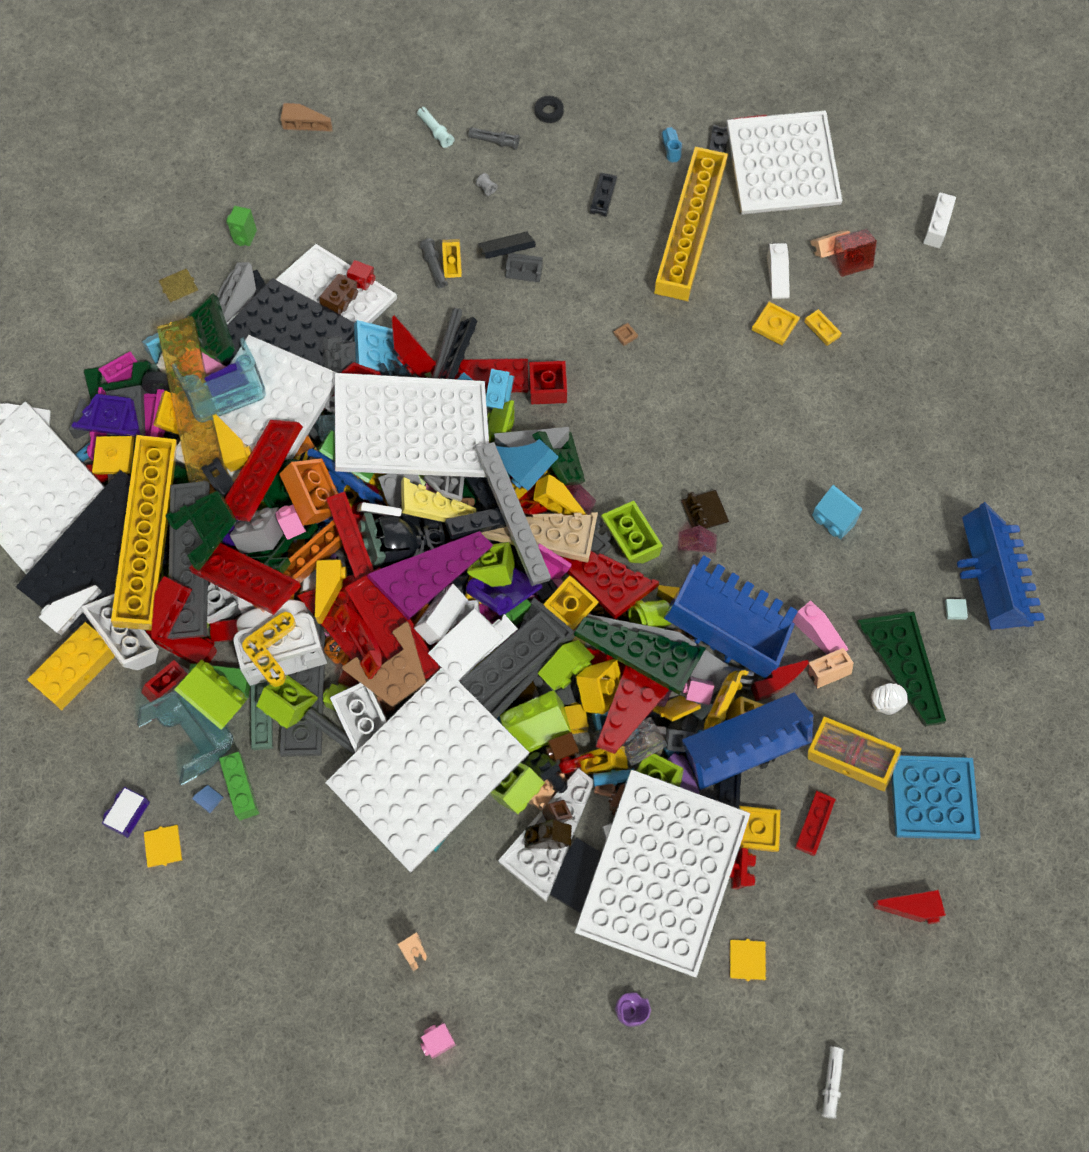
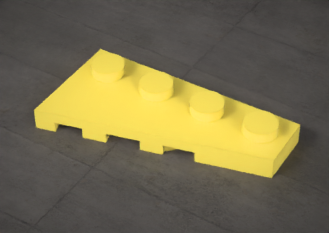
[401,477,476,522]

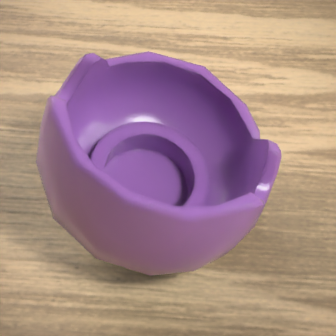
[615,993,651,1027]

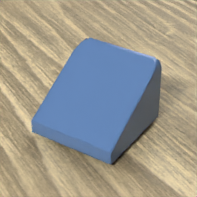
[192,785,223,813]

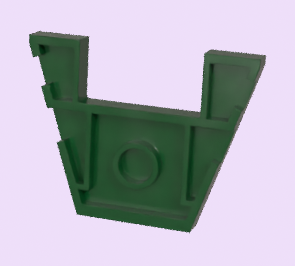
[84,361,151,400]
[532,431,585,486]
[165,491,237,571]
[245,523,318,574]

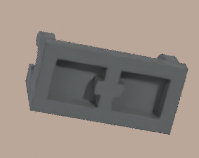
[506,253,543,282]

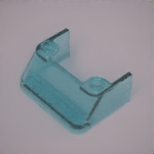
[172,338,266,422]
[137,691,234,785]

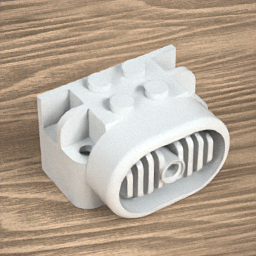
[234,600,327,686]

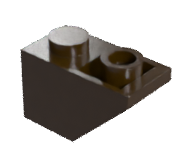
[525,819,572,849]

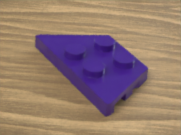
[71,394,140,437]

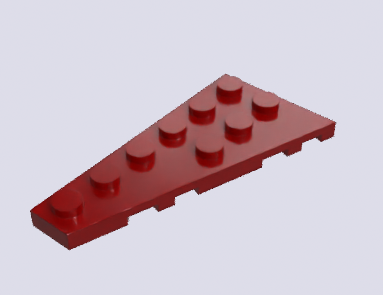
[560,551,659,619]
[297,574,387,665]
[596,665,669,754]

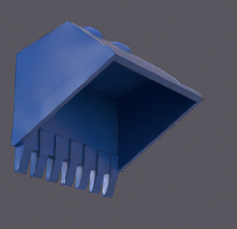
[664,555,798,678]

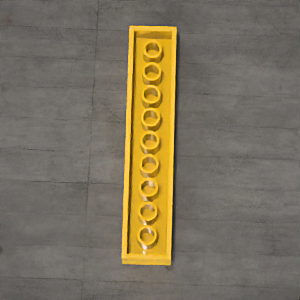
[654,147,728,301]
[111,435,177,630]

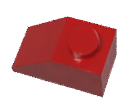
[141,660,188,706]

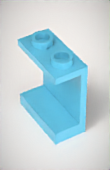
[486,369,514,409]

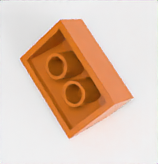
[280,458,338,525]

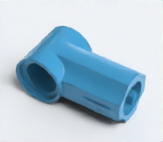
[662,127,682,162]

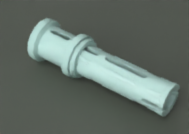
[417,107,454,148]

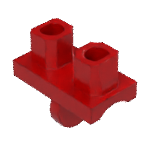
[729,848,756,889]

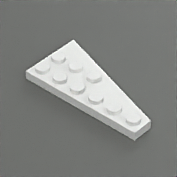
[498,768,594,902]

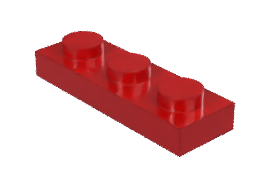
[795,791,836,856]

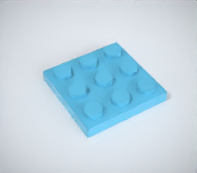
[354,320,408,375]

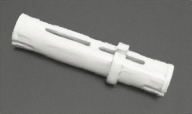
[821,1047,844,1119]

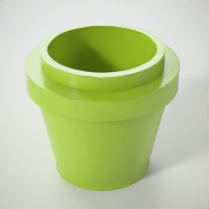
[628,600,672,628]

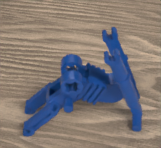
[293,449,383,541]

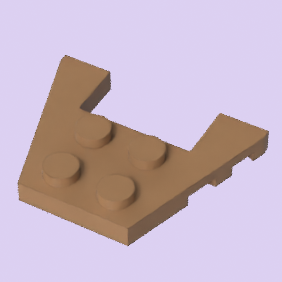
[342,622,427,706]

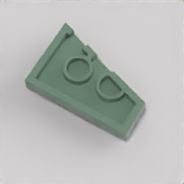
[358,513,386,570]

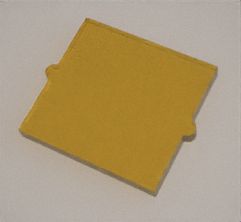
[159,268,198,303]

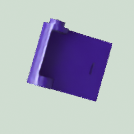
[466,567,542,615]

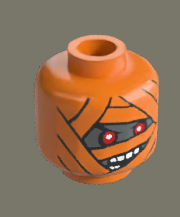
[324,636,349,664]

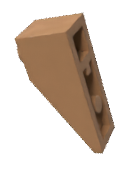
[281,103,333,131]

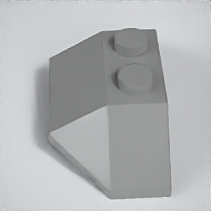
[217,262,256,323]
[494,427,569,449]
[424,475,464,502]

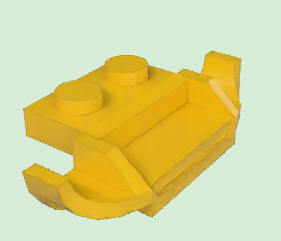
[704,670,749,730]

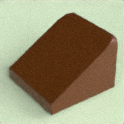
[542,800,573,823]

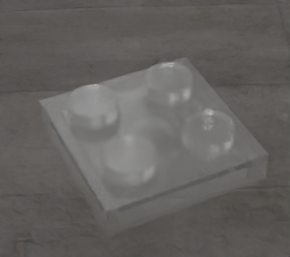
[621,717,668,766]

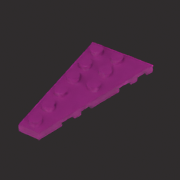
[367,531,493,620]

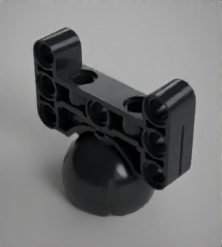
[375,498,468,587]

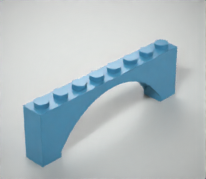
[457,373,558,491]

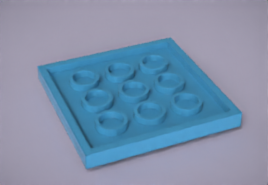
[891,756,980,840]

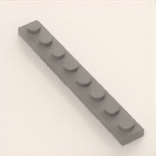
[475,442,551,586]

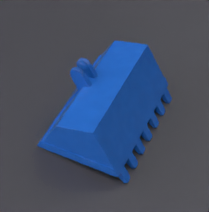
[957,502,1045,630]
[682,692,813,790]

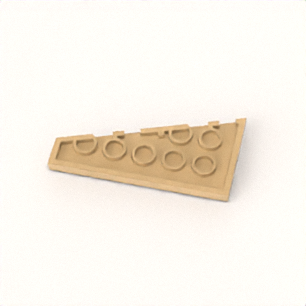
[482,512,598,563]

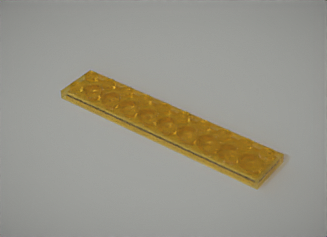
[157,316,228,483]

